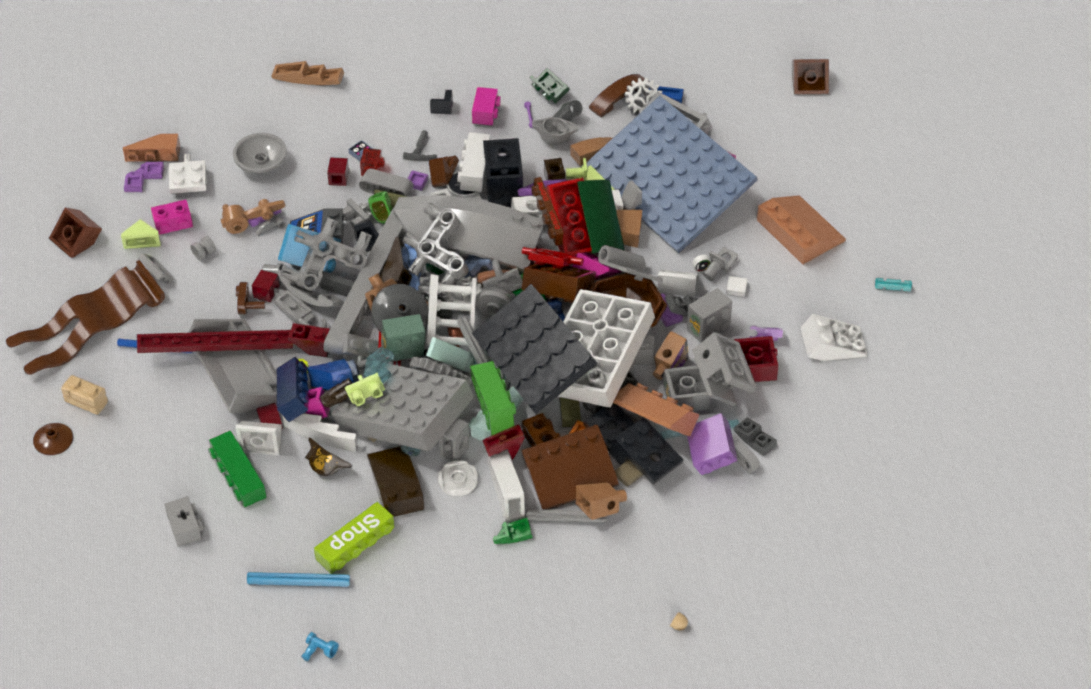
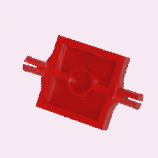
[522,247,584,269]

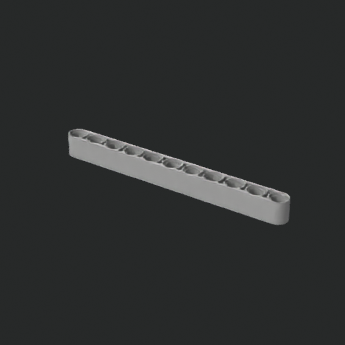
[324,208,406,356]

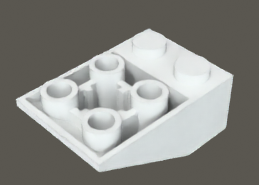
[801,314,868,361]

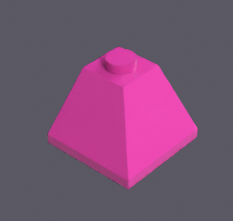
[572,253,623,280]

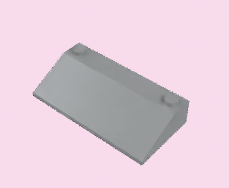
[189,319,277,413]

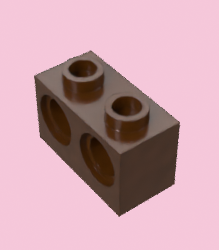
[522,413,561,447]

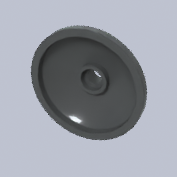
[371,284,428,333]

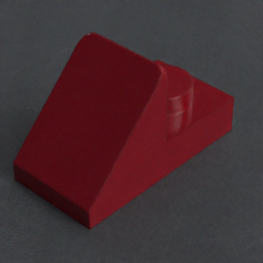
[482,424,525,460]

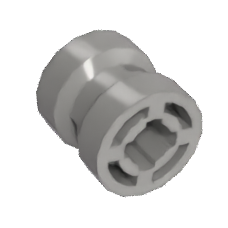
[190,236,216,261]

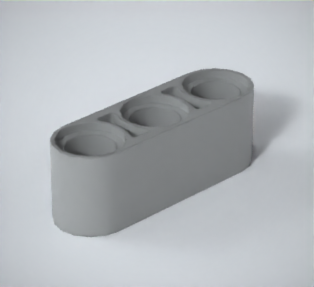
[359,169,414,197]

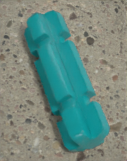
[875,278,912,292]

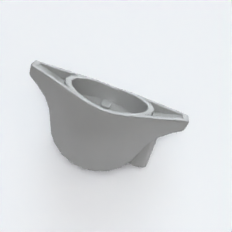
[532,117,578,145]

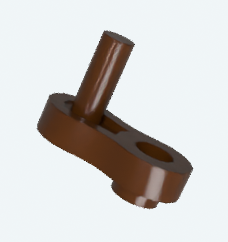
[236,282,265,315]

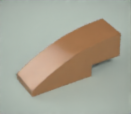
[570,137,613,166]

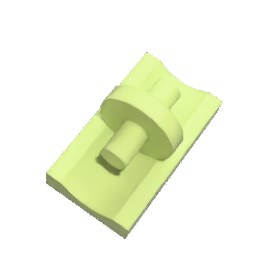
[345,373,385,406]

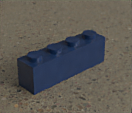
[276,357,309,422]

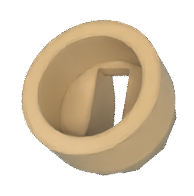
[670,612,688,631]

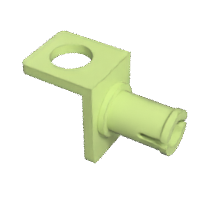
[566,158,587,180]

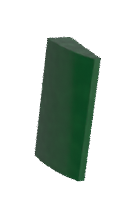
[577,180,625,254]

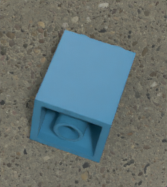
[278,224,341,273]

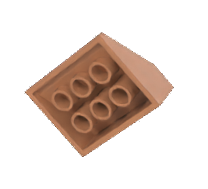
[757,195,846,264]

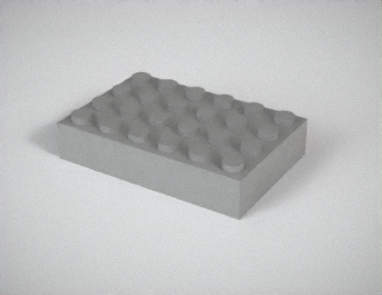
[331,361,474,451]

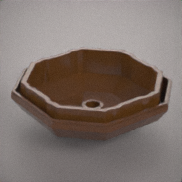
[589,273,667,329]

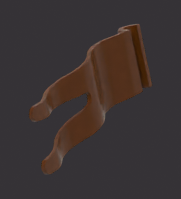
[6,260,165,375]

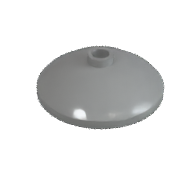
[233,133,287,173]

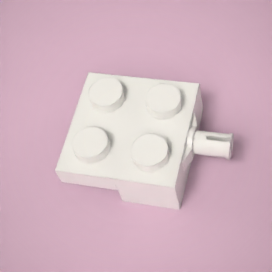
[169,153,207,194]

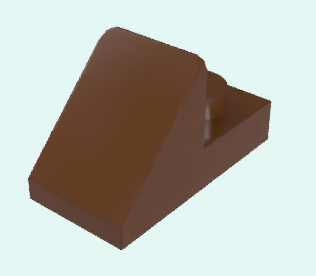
[429,155,459,188]

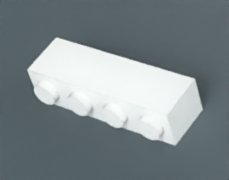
[457,132,490,192]

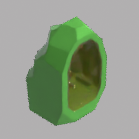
[368,191,392,224]

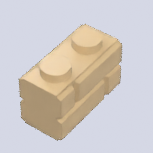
[61,375,108,415]

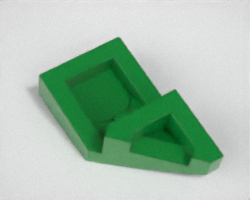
[492,518,533,544]

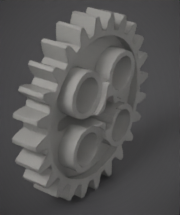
[409,357,472,386]

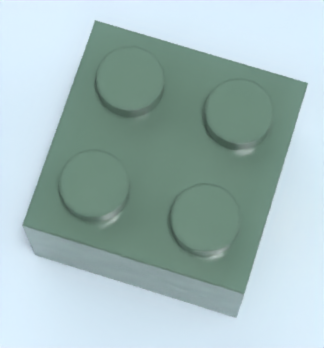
[381,314,425,362]

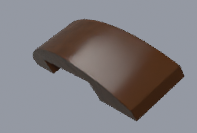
[589,74,650,117]

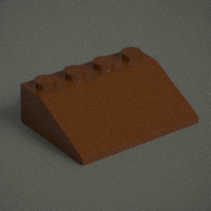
[521,424,619,510]

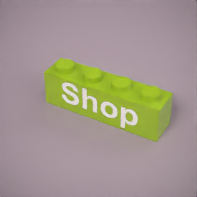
[314,502,394,574]

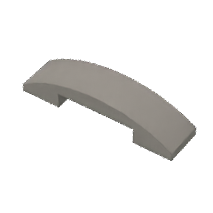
[277,269,344,307]

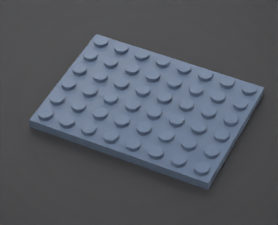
[586,95,758,254]

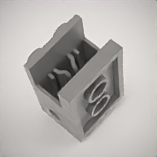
[692,332,757,406]

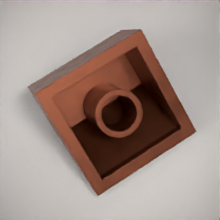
[49,207,102,258]

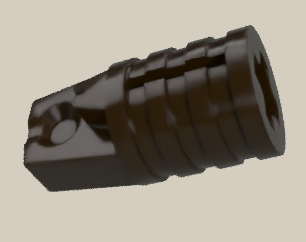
[320,378,353,408]

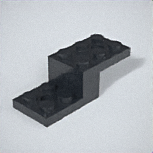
[483,138,524,208]
[583,403,684,485]

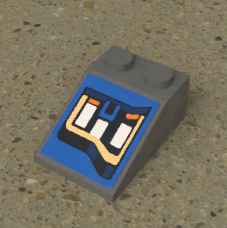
[290,208,345,244]

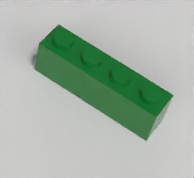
[208,430,267,508]

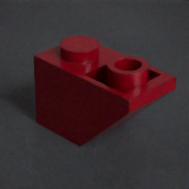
[288,323,330,357]

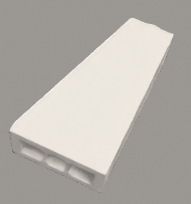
[488,449,525,522]

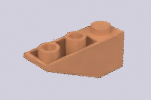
[123,134,180,162]

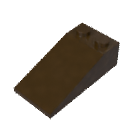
[367,446,424,517]

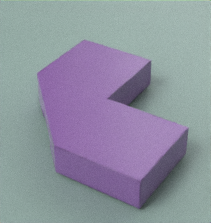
[124,162,164,192]

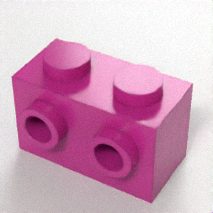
[472,87,501,126]
[150,200,193,235]

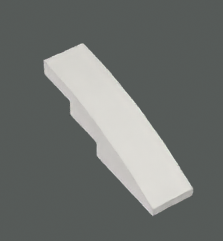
[282,414,358,452]

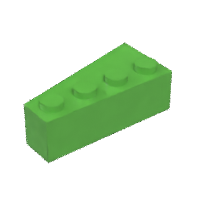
[470,361,516,436]

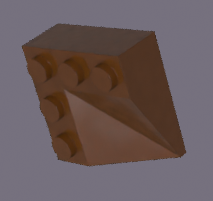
[521,263,596,303]

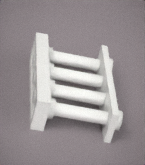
[426,275,479,353]

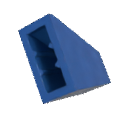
[307,359,354,390]

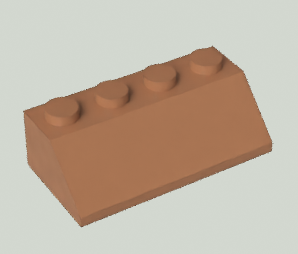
[613,383,699,436]

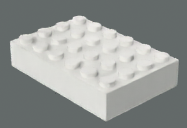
[558,289,655,408]

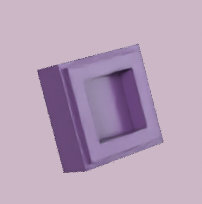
[407,170,429,191]

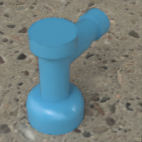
[301,632,339,661]

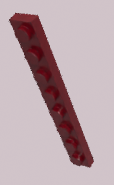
[137,330,293,353]

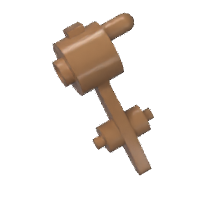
[220,199,286,234]

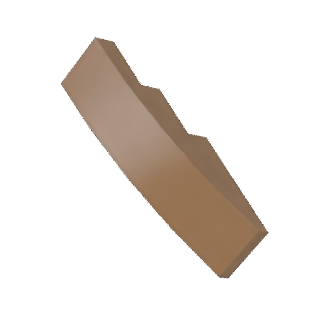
[271,61,345,85]

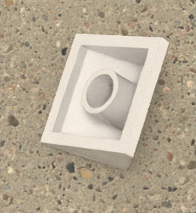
[658,269,698,297]
[236,421,282,455]

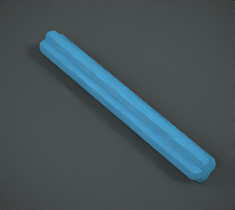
[247,572,350,587]

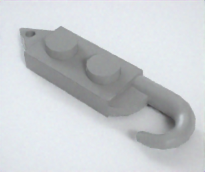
[274,288,327,328]

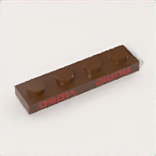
[531,177,564,246]

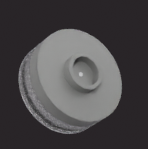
[476,284,516,318]

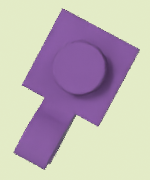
[660,293,683,327]
[749,325,783,341]

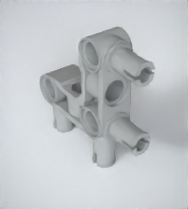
[403,202,469,293]
[280,217,372,290]

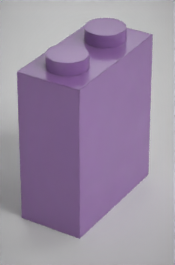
[687,413,738,475]

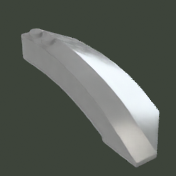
[393,195,544,272]

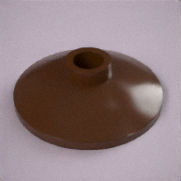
[33,423,73,455]

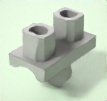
[343,198,373,229]

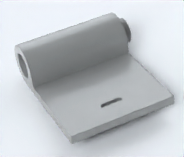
[598,245,663,282]

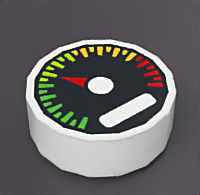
[692,255,711,272]

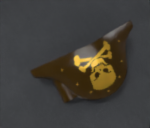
[305,437,353,476]

